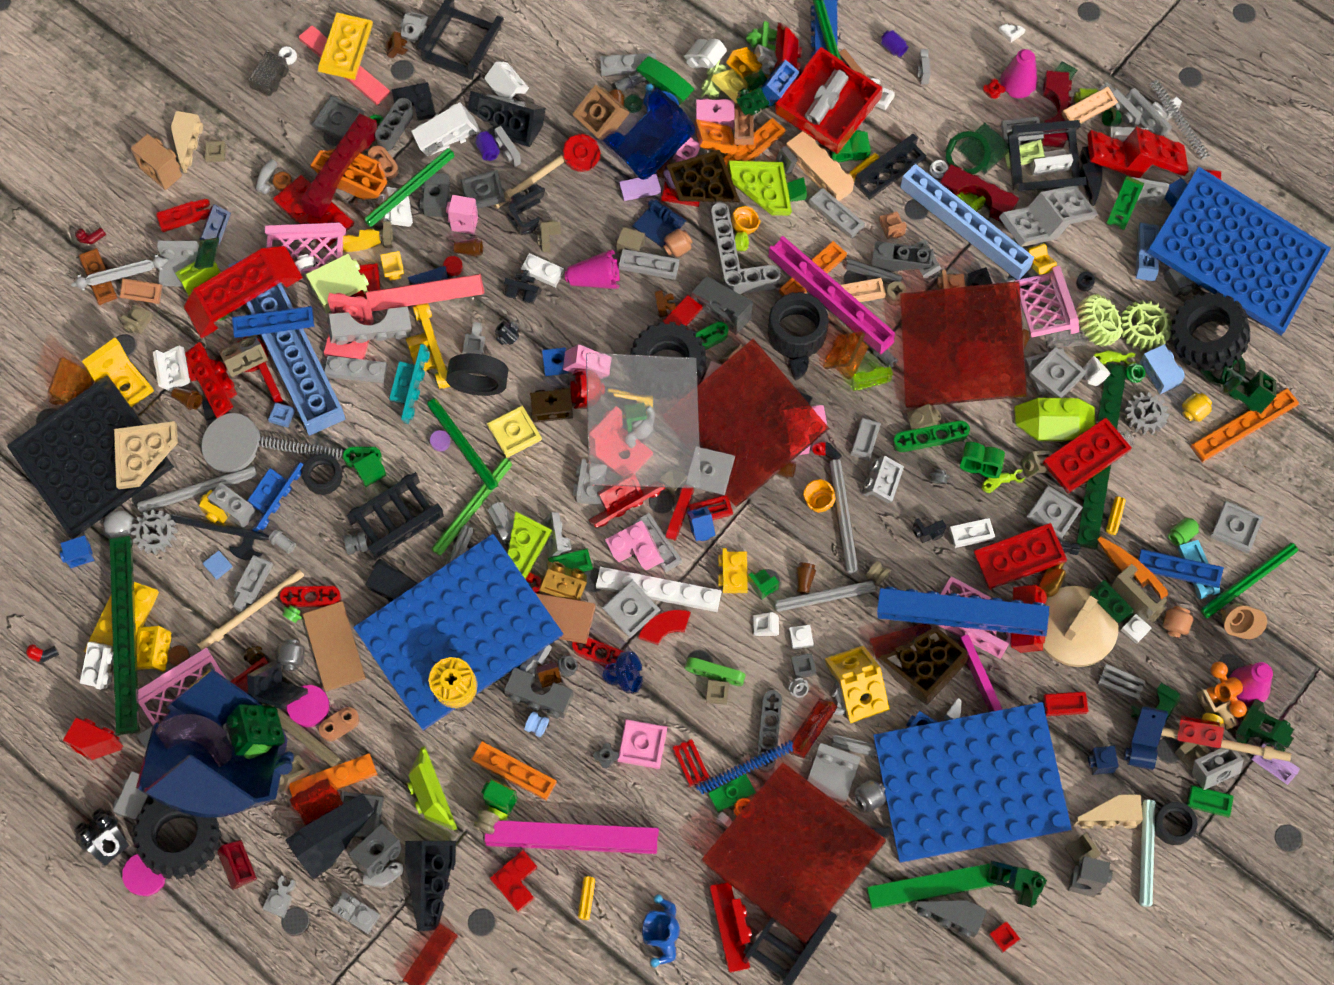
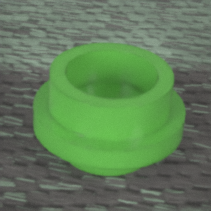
[282,605,302,623]

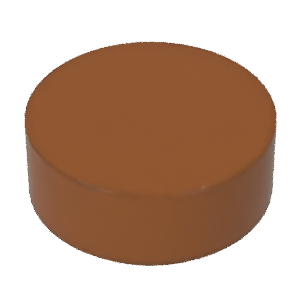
[272,172,292,191]

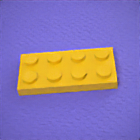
[318,13,373,80]
[84,582,159,653]

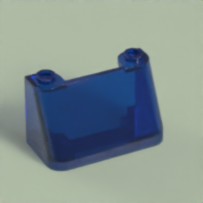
[603,88,695,180]

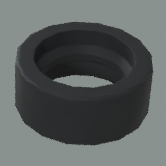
[302,454,343,495]
[1155,802,1198,845]

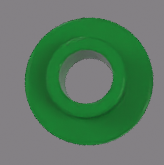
[1126,363,1145,383]

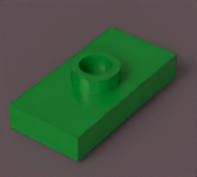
[708,774,756,813]

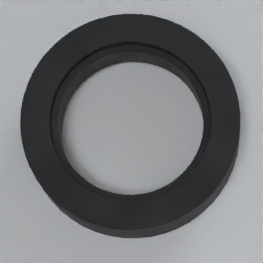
[446,353,508,396]

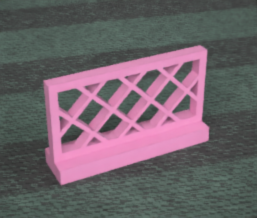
[265,223,346,273]
[1015,266,1079,337]
[938,576,1011,659]
[138,647,226,726]

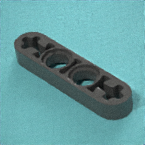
[757,690,782,773]

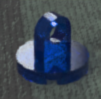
[602,651,643,694]

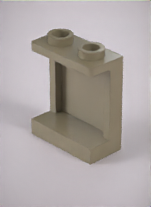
[1111,564,1167,623]

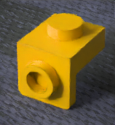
[1027,243,1057,275]
[380,251,404,281]
[199,490,227,524]

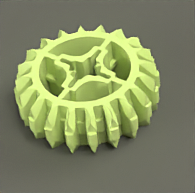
[1076,294,1123,347]
[1120,300,1172,352]

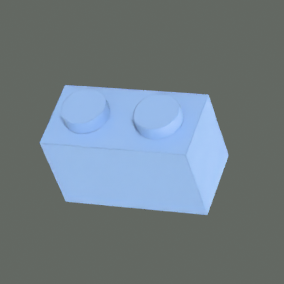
[1140,344,1185,394]

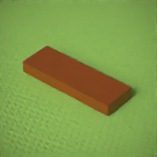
[79,248,118,305]

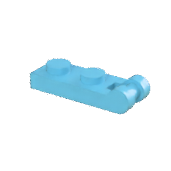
[1178,540,1220,599]

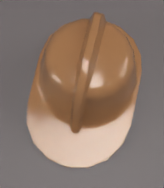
[1220,604,1267,639]

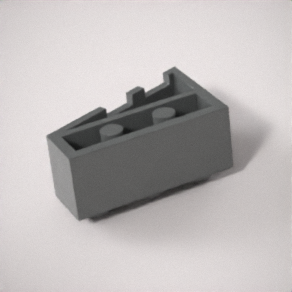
[691,276,753,335]

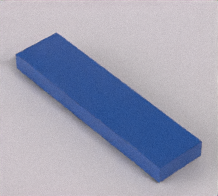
[232,306,315,338]
[1138,549,1224,588]

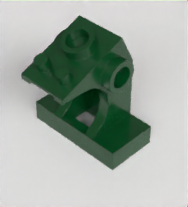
[736,69,777,116]
[1130,683,1180,723]
[1236,699,1294,752]
[987,860,1047,908]

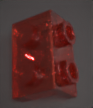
[289,778,344,825]

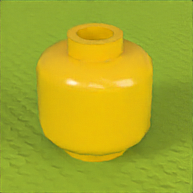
[1182,392,1212,422]

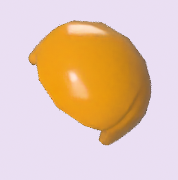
[731,206,760,235]
[803,479,836,513]

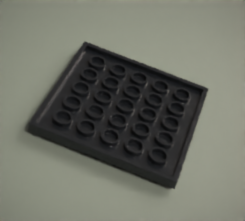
[7,375,174,539]

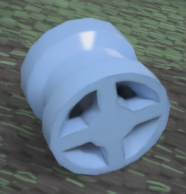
[524,711,549,738]

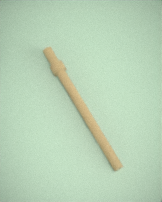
[494,154,565,209]
[197,570,304,650]
[1161,727,1291,762]

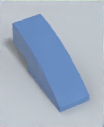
[1136,223,1159,281]

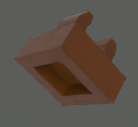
[386,31,408,58]
[655,290,676,317]
[536,661,562,688]

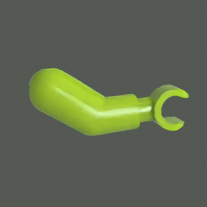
[1093,350,1136,366]
[982,469,1025,493]

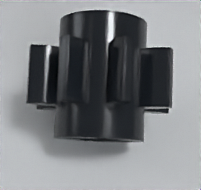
[495,321,519,345]

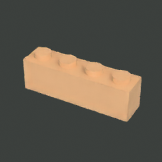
[786,131,854,201]

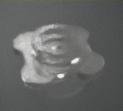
[1118,429,1136,447]

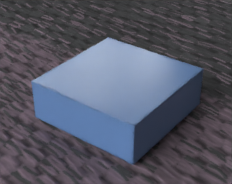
[268,402,295,428]
[202,550,233,580]

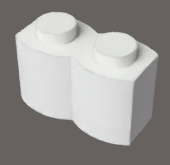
[684,39,727,68]

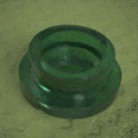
[624,94,642,113]

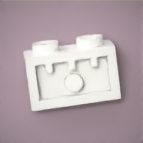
[80,641,114,690]

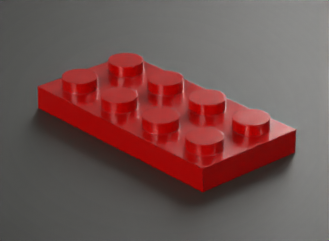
[273,175,354,249]
[1042,418,1132,494]
[974,523,1067,590]

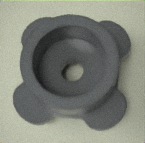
[593,743,619,769]

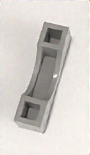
[327,307,411,345]

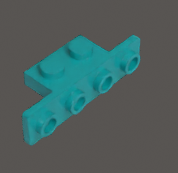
[389,344,430,425]

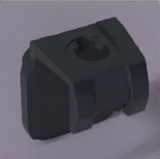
[506,184,545,235]
[74,808,129,866]

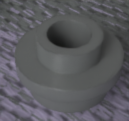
[930,469,950,484]
[557,656,578,677]

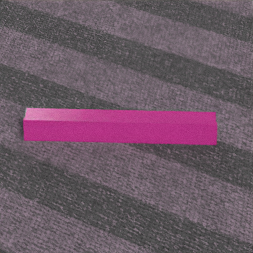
[768,236,895,355]
[485,821,659,854]

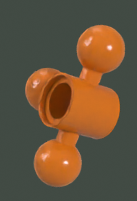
[1204,662,1247,717]

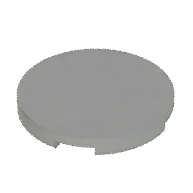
[202,413,260,473]

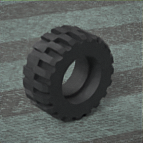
[1170,292,1251,371]
[630,322,706,401]
[133,799,221,879]

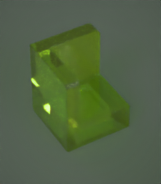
[957,192,986,212]

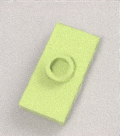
[1004,140,1045,169]

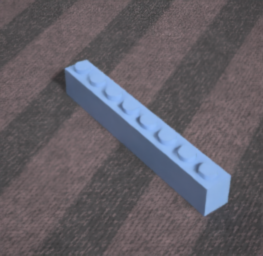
[900,164,1034,280]

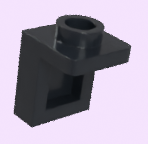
[912,518,947,543]

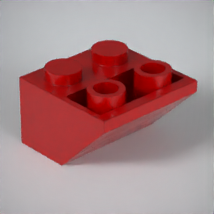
[63,718,124,760]

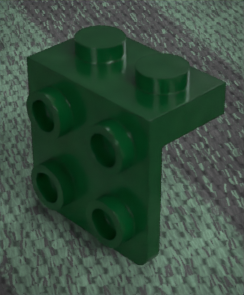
[227,704,285,755]

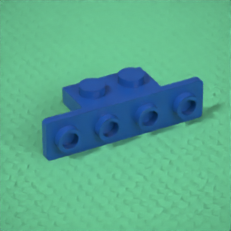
[247,462,304,532]

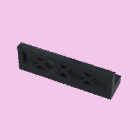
[854,134,927,200]

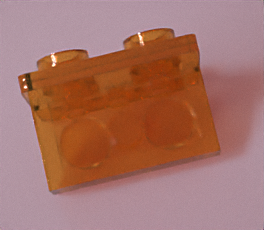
[823,331,869,380]
[48,357,92,405]

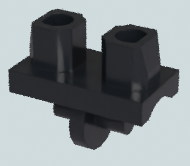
[504,270,542,304]

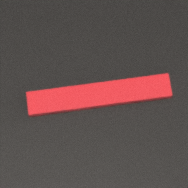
[299,25,390,105]
[366,274,484,312]

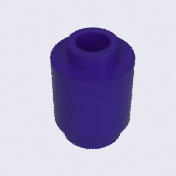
[881,30,909,58]
[475,132,500,161]

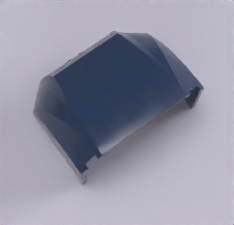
[136,668,294,817]

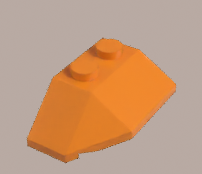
[310,149,387,200]

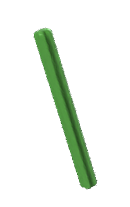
[432,458,512,556]

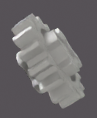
[1124,392,1169,435]
[131,510,178,555]

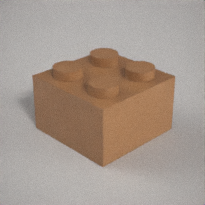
[572,85,630,142]
[131,134,182,191]

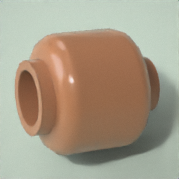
[663,229,693,258]
[1163,606,1193,638]

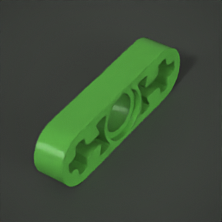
[684,657,746,686]

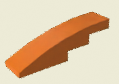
[1098,537,1168,600]

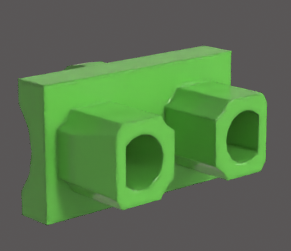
[746,21,777,55]

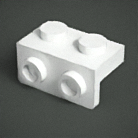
[378,187,413,227]
[153,346,190,392]

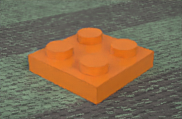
[693,119,738,154]

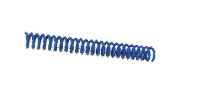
[696,740,793,795]

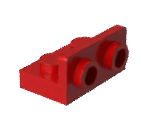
[1177,715,1225,748]

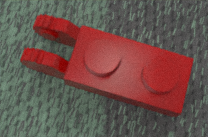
[156,199,210,232]

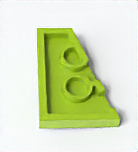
[508,512,552,579]

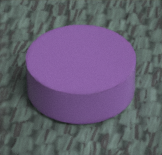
[430,430,451,452]

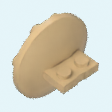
[1043,586,1118,667]

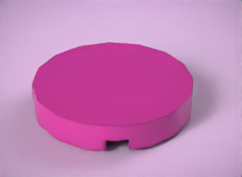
[287,685,330,727]
[122,854,166,897]

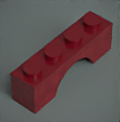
[1041,71,1072,148]
[940,165,1019,223]

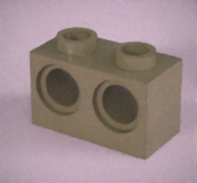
[218,335,268,377]

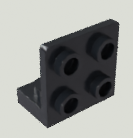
[247,660,308,708]

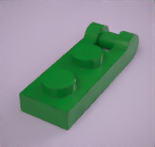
[1106,176,1144,230]

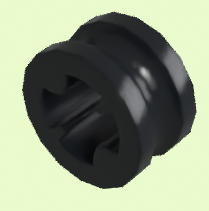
[1076,272,1095,292]

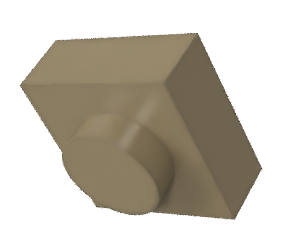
[205,141,226,162]
[379,221,393,248]
[706,680,729,705]

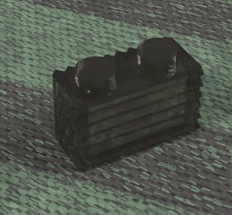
[248,51,289,96]

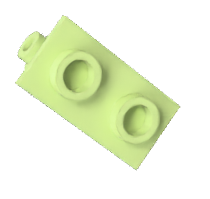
[701,60,727,100]

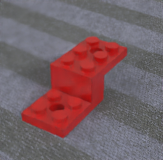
[1087,127,1189,178]

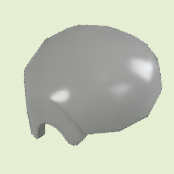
[103,510,135,538]

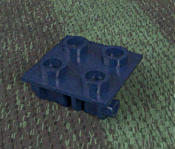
[632,199,686,248]

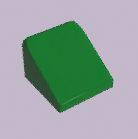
[787,177,807,202]

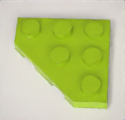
[727,161,792,216]

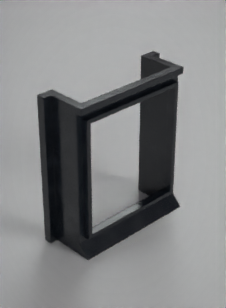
[417,0,504,80]
[1007,120,1086,191]

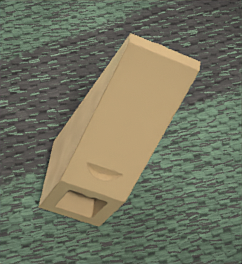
[171,111,203,173]
[1074,795,1143,829]

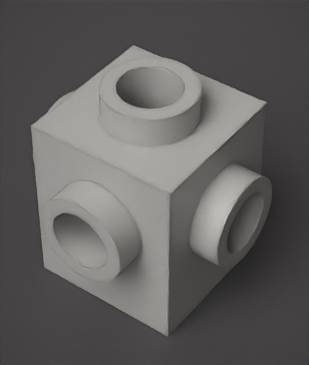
[400,11,428,42]

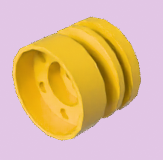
[429,657,478,708]

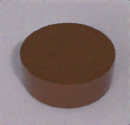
[168,645,190,667]

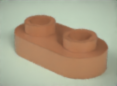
[368,146,398,180]
[319,707,360,741]

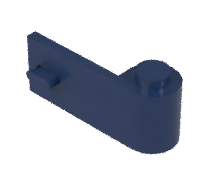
[1123,706,1168,770]

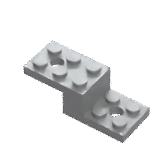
[999,186,1098,247]

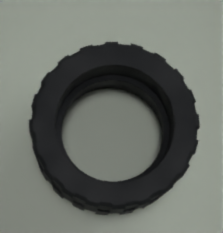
[768,292,829,359]

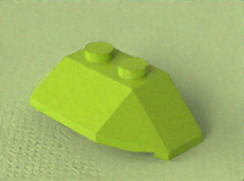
[1014,398,1096,441]
[407,746,457,830]

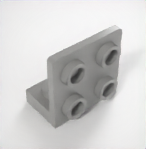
[1130,177,1169,206]
[157,241,202,287]
[805,743,861,802]

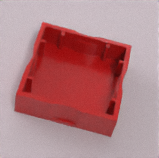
[776,47,883,154]

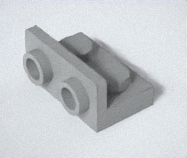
[863,455,904,503]
[573,459,607,506]

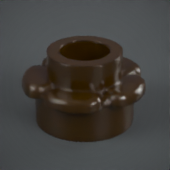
[244,646,264,665]

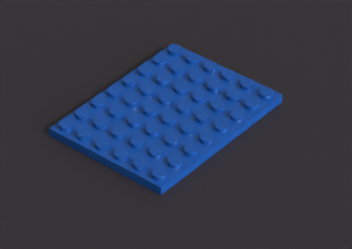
[1147,167,1331,335]
[353,534,564,731]
[873,702,1072,863]

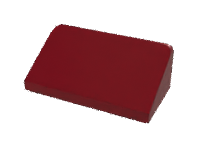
[217,840,257,890]

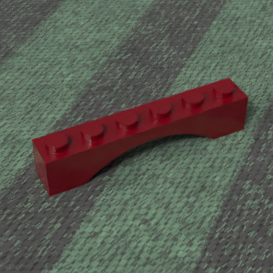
[301,113,377,219]

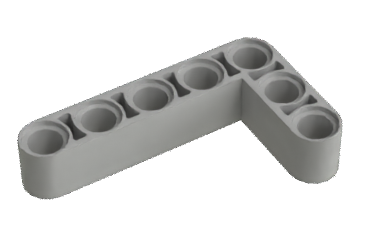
[711,203,780,294]

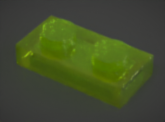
[851,366,893,391]

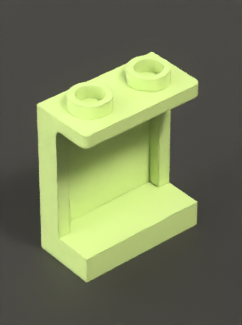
[306,254,369,314]

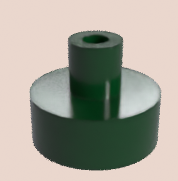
[1102,107,1122,127]

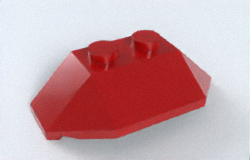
[774,22,802,84]

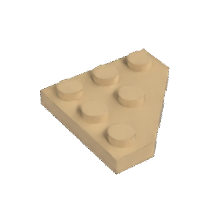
[114,421,178,489]

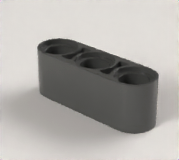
[375,98,413,151]

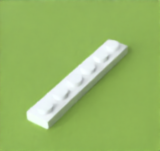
[596,567,722,612]

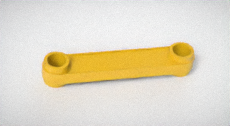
[413,303,451,389]

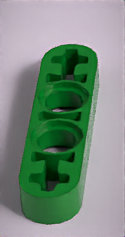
[893,421,970,452]

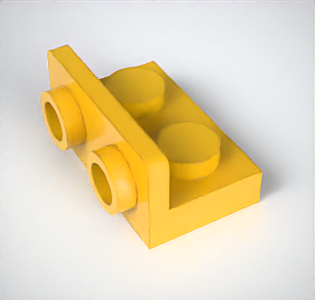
[718,548,748,593]
[136,626,172,672]

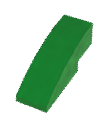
[636,56,695,106]

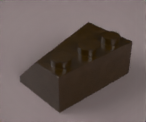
[663,150,740,202]
[879,627,969,706]

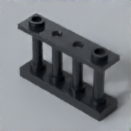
[346,472,444,560]
[743,886,837,985]

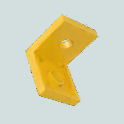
[82,338,154,407]
[825,645,890,723]

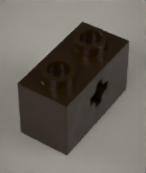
[530,388,573,423]

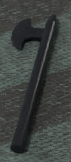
[150,510,269,560]

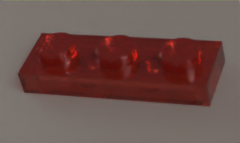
[869,623,931,660]
[788,698,838,759]
[402,923,459,985]

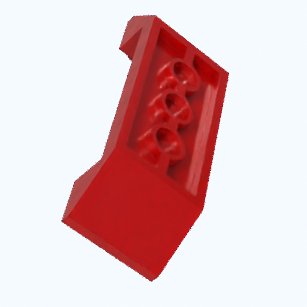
[184,246,303,338]

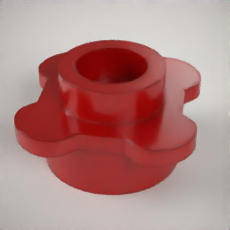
[983,79,1006,99]

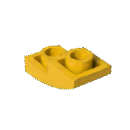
[343,229,381,252]

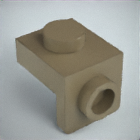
[538,220,561,252]
[907,404,941,430]

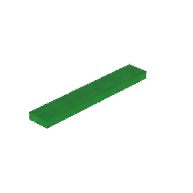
[866,863,998,910]

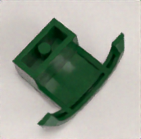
[1220,352,1276,414]

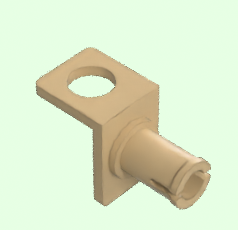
[1196,689,1239,730]

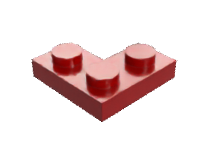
[490,850,537,913]

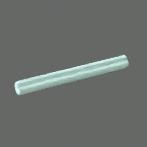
[1139,799,1155,907]

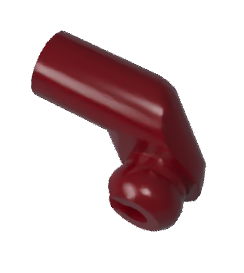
[75,227,106,244]

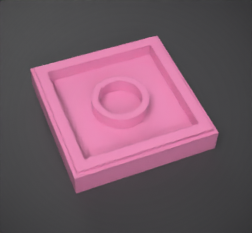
[618,719,667,769]

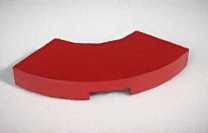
[638,610,691,645]

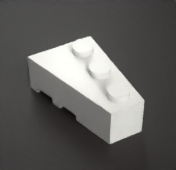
[412,102,481,156]

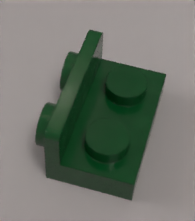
[1090,580,1134,624]

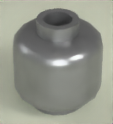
[276,639,305,671]
[853,780,886,812]

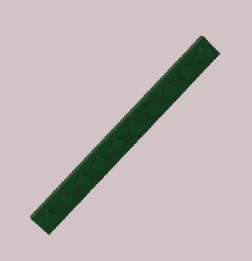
[1076,363,1127,550]
[110,536,140,736]

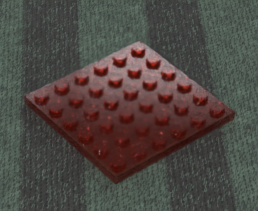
[900,281,1027,408]
[662,338,830,507]
[701,762,886,943]

